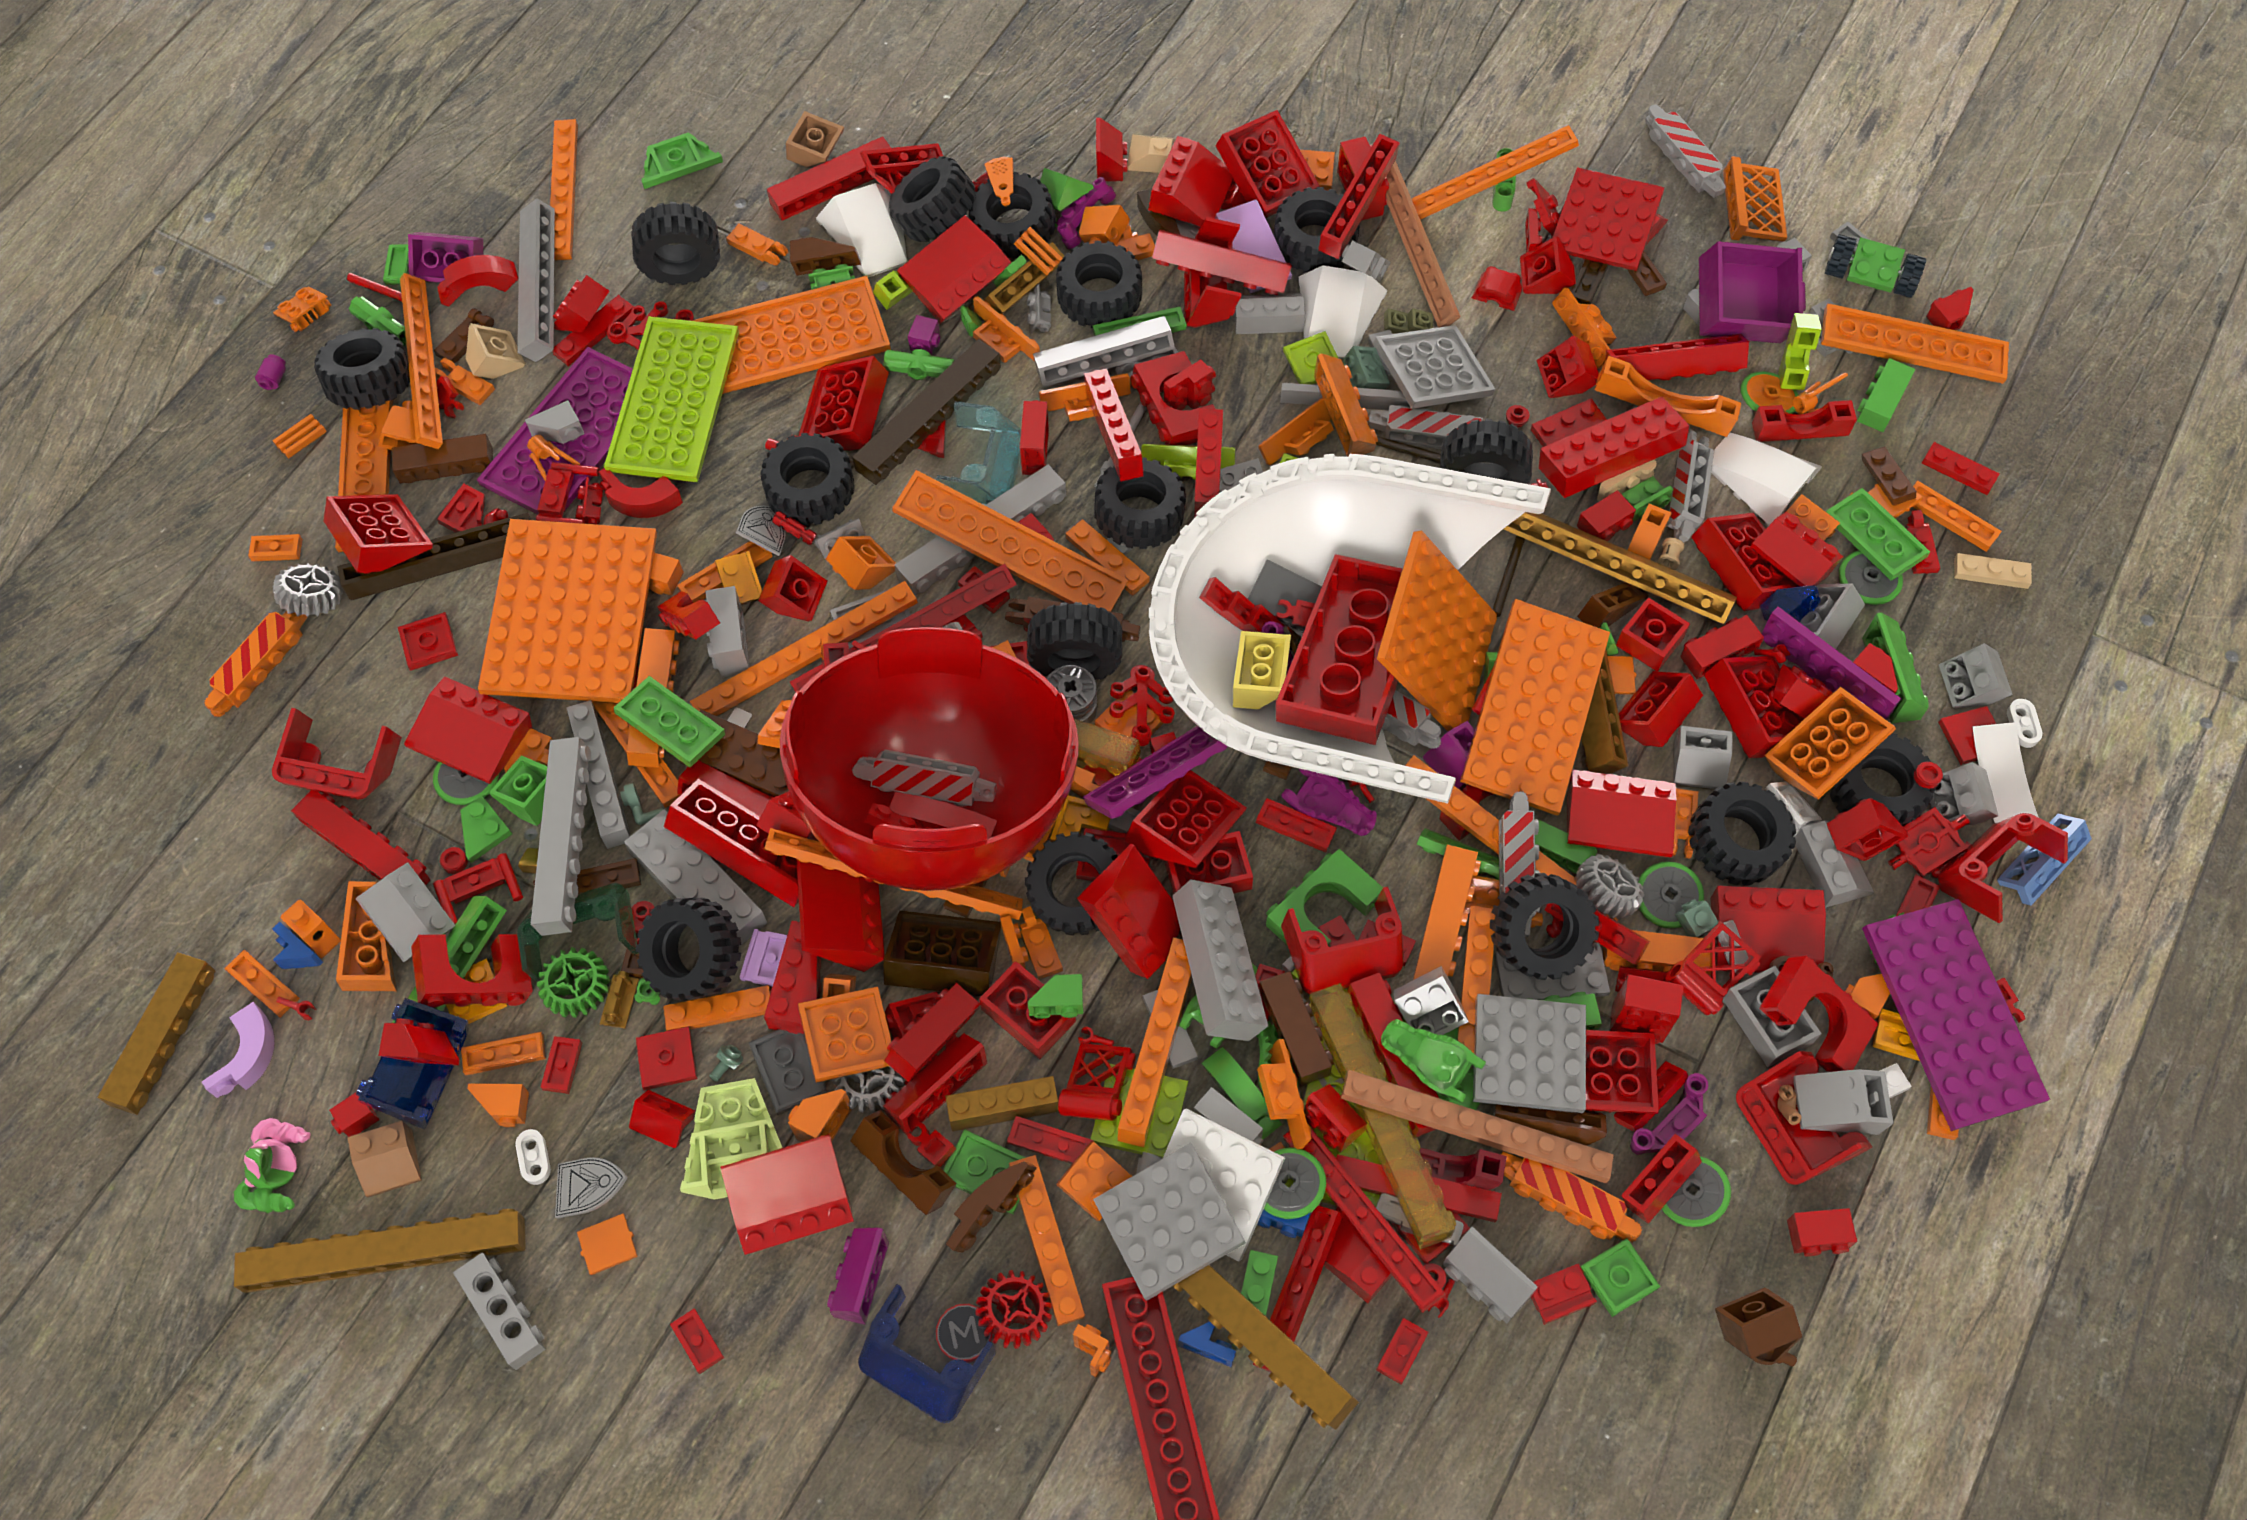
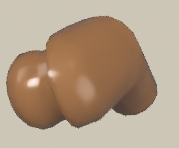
[1777,1085,1802,1125]

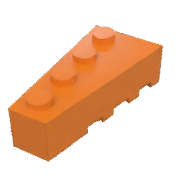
[336,881,397,991]

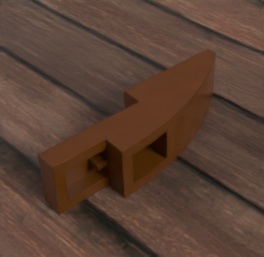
[946,1162,1037,1253]

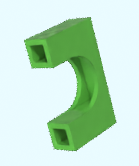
[1266,849,1383,947]

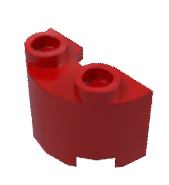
[1471,266,1522,311]

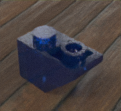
[1760,585,1821,622]

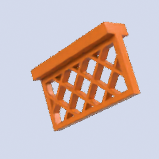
[1723,156,1787,242]

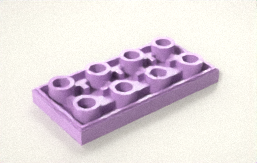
[1215,199,1292,293]

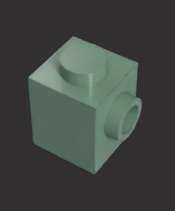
[1675,899,1719,937]

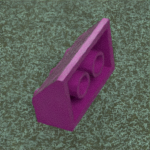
[408,232,484,283]
[827,1228,889,1325]

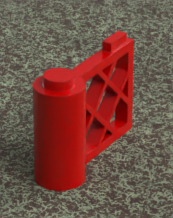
[1665,921,1761,1015]
[1058,1043,1136,1121]

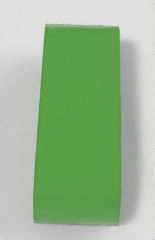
[1492,148,1516,212]
[1535,820,1597,874]

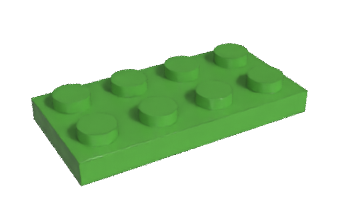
[1826,488,1930,581]
[614,676,725,767]

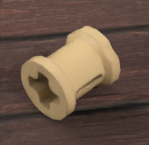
[1658,538,1685,570]

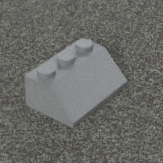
[1234,293,1305,334]
[1791,583,1865,649]
[1795,820,1874,908]
[356,863,455,962]
[1443,1227,1538,1324]

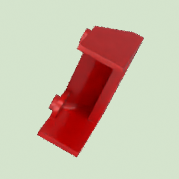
[1184,217,1241,328]
[272,708,402,799]
[1938,813,2068,924]
[1281,886,1404,996]

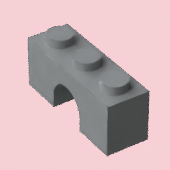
[1342,241,1391,282]

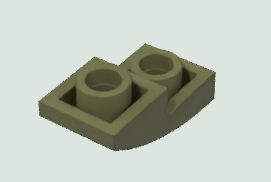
[1384,308,1433,334]

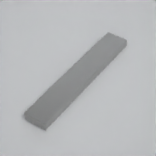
[1280,383,1419,410]

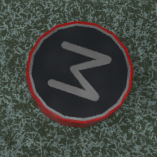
[936,1304,993,1363]

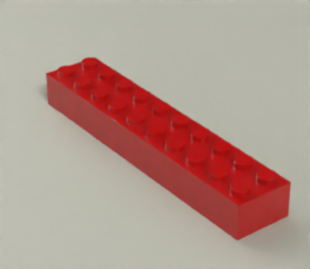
[1102,1277,1220,1520]

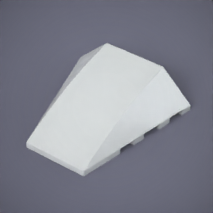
[816,183,907,277]
[1298,265,1387,360]
[1711,432,1822,527]

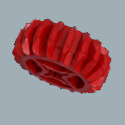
[975,1270,1052,1349]

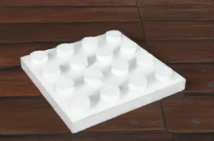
[1163,1109,1285,1262]

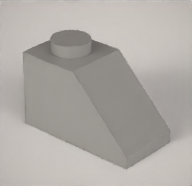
[525,400,584,444]

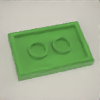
[943,1129,1026,1215]

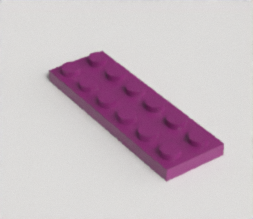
[1761,607,1901,720]
[1083,725,1227,819]

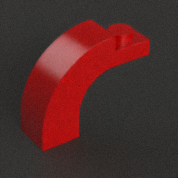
[437,255,518,307]
[599,468,683,518]

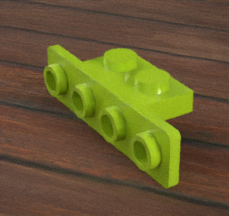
[1141,444,1235,480]

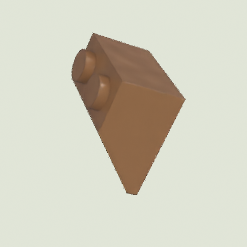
[786,111,844,167]
[348,1121,422,1198]

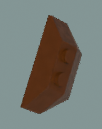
[1495,1104,1607,1146]

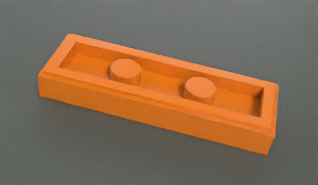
[224,950,300,1018]
[461,1032,546,1076]

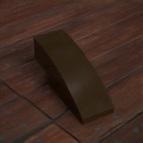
[1137,188,1181,236]

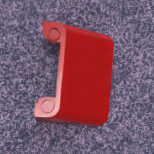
[1736,1051,1872,1185]

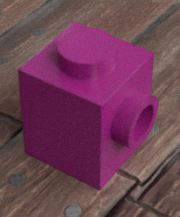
[908,315,940,355]

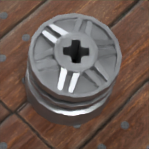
[1047,665,1097,730]

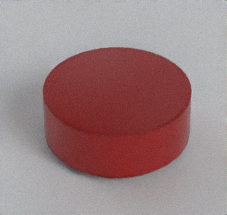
[1914,762,1943,789]
[440,847,468,874]

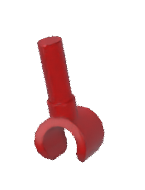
[1754,644,1791,663]
[1347,780,1375,803]
[276,996,317,1021]
[1078,1027,1114,1046]
[1427,1279,1455,1318]

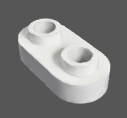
[2007,699,2042,748]
[516,1129,551,1185]

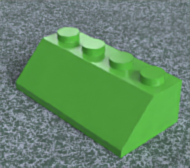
[1862,612,1929,724]

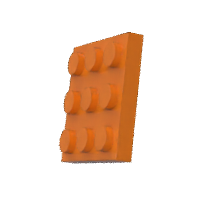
[798,986,892,1083]

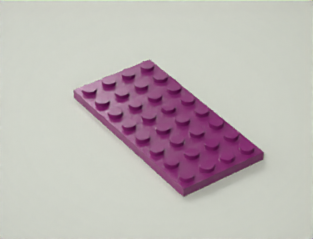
[477,347,633,515]
[1862,899,2050,1131]

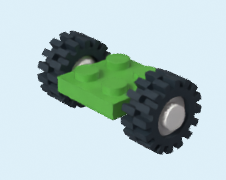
[1825,234,1927,298]

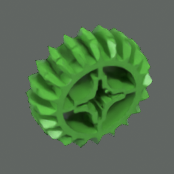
[537,947,611,1018]

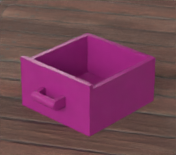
[1699,241,1806,344]

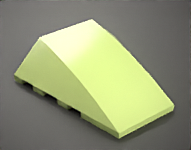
[680,1078,782,1200]

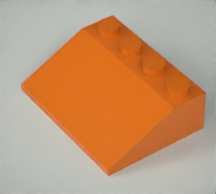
[1314,354,1378,457]
[1764,687,1896,800]

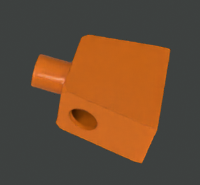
[1079,205,1130,246]
[378,400,419,450]
[280,899,341,959]

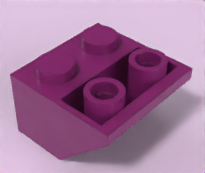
[1423,721,1475,791]

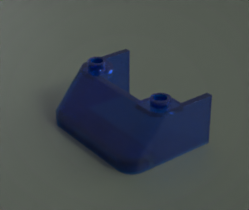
[858,1284,996,1423]

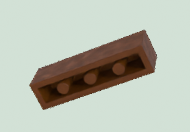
[392,433,493,484]
[1259,971,1334,1086]

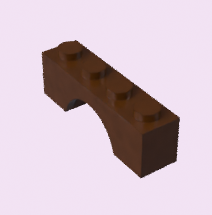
[850,1110,957,1215]

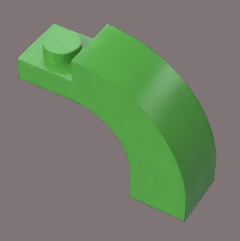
[1201,1047,1282,1139]

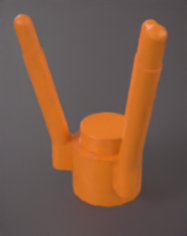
[1792,372,1848,414]
[527,435,580,481]

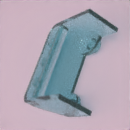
[936,401,1021,505]

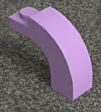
[202,1002,274,1098]

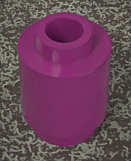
[255,354,286,390]

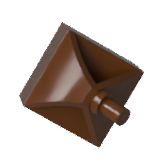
[1715,1287,1803,1367]

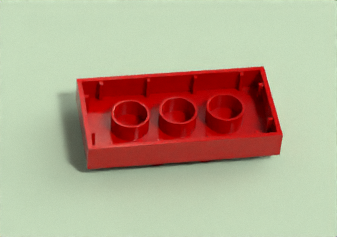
[1276,554,1403,745]

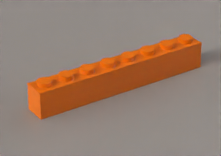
[1117,937,1192,1148]

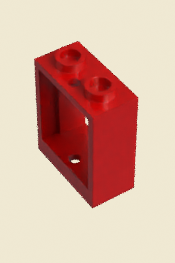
[1020,400,1049,475]

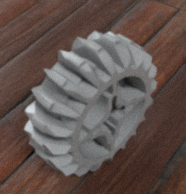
[273,563,343,617]
[1575,854,1645,920]
[832,1066,905,1113]

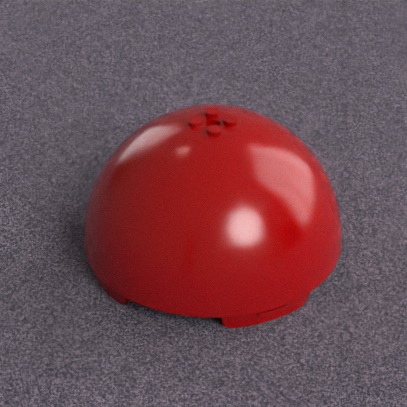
[780,627,1079,891]

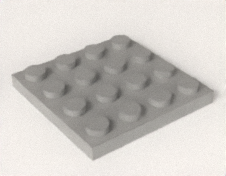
[1373,325,1495,409]
[1473,994,1586,1113]
[1093,1143,1246,1301]

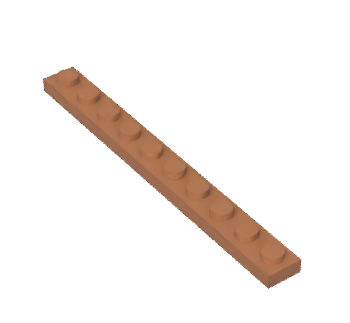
[1386,161,1461,328]
[1341,1070,1614,1183]

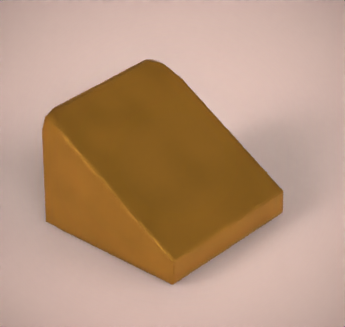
[518,848,539,874]

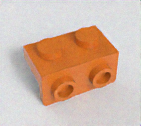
[1073,1324,1112,1377]

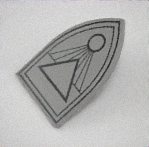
[736,506,786,556]
[555,1157,628,1219]

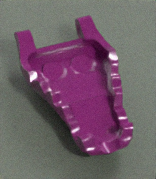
[1281,768,1377,836]

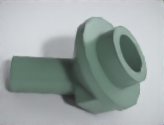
[709,1045,743,1082]

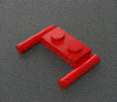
[536,462,600,524]
[433,853,523,929]

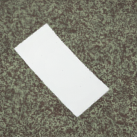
[1973,722,2039,823]

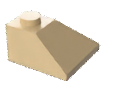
[1127,134,1175,173]
[466,323,526,379]

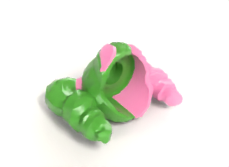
[234,1118,311,1213]

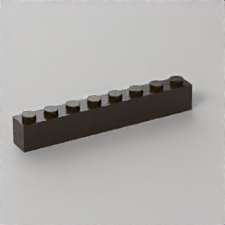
[852,339,1001,485]
[337,512,531,601]

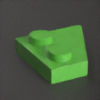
[460,796,512,863]

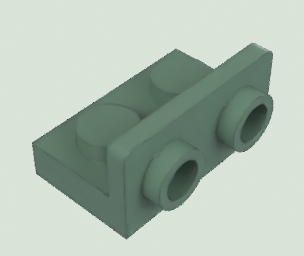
[1342,346,1390,389]

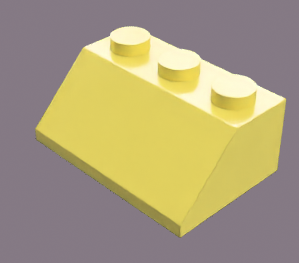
[1233,631,1291,709]

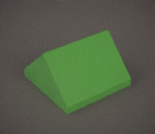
[1040,168,1094,211]

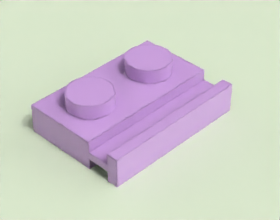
[740,929,787,987]

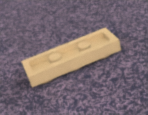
[1954,553,2032,589]

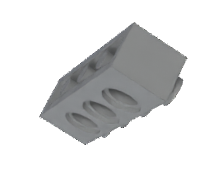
[453,1252,546,1370]

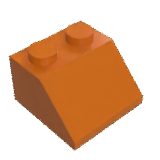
[826,536,896,590]
[788,1089,852,1142]

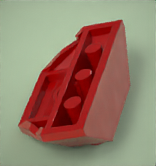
[860,143,943,194]

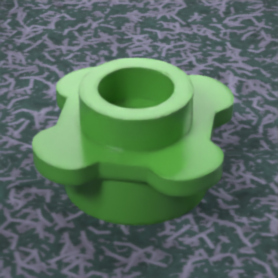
[634,978,661,1005]

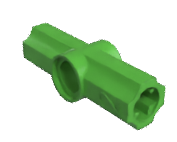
[348,296,406,346]
[883,349,955,380]

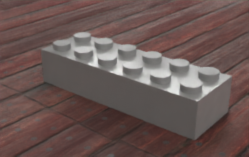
[624,809,767,947]
[1172,880,1268,1041]

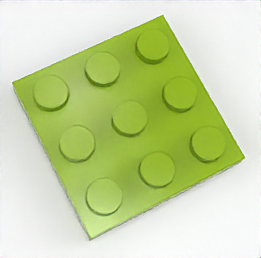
[1091,1064,1188,1159]

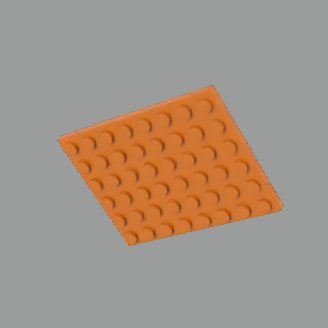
[478,519,657,703]

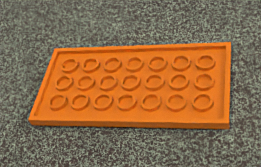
[692,276,891,394]
[1460,599,1610,816]

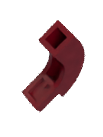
[1408,1146,1507,1190]

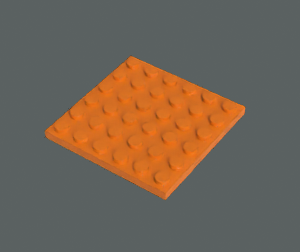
[1377,530,1497,731]

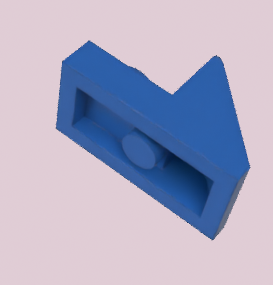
[272,922,323,969]
[1178,1322,1236,1367]

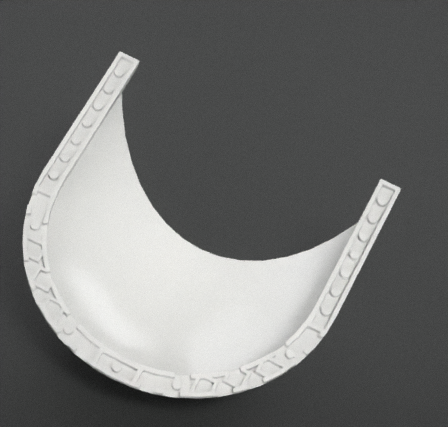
[1149,454,1551,804]

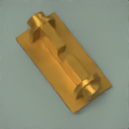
[599,971,639,1029]

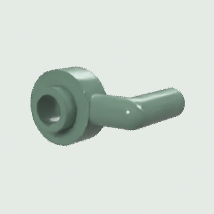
[620,782,664,825]

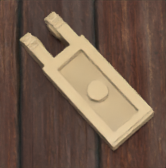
[1597,459,1657,501]

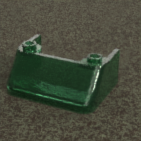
[517,883,639,982]

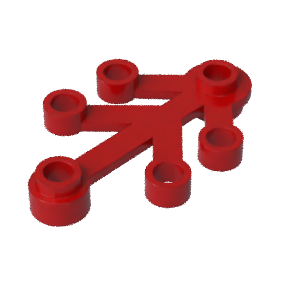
[607,301,695,350]
[1109,665,1175,746]

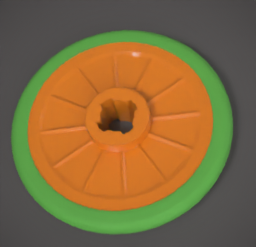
[1741,372,1798,414]

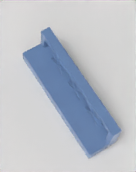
[1997,814,2092,906]

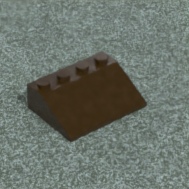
[884,910,1001,996]

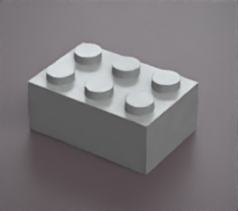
[705,586,750,678]
[1723,966,1822,1067]

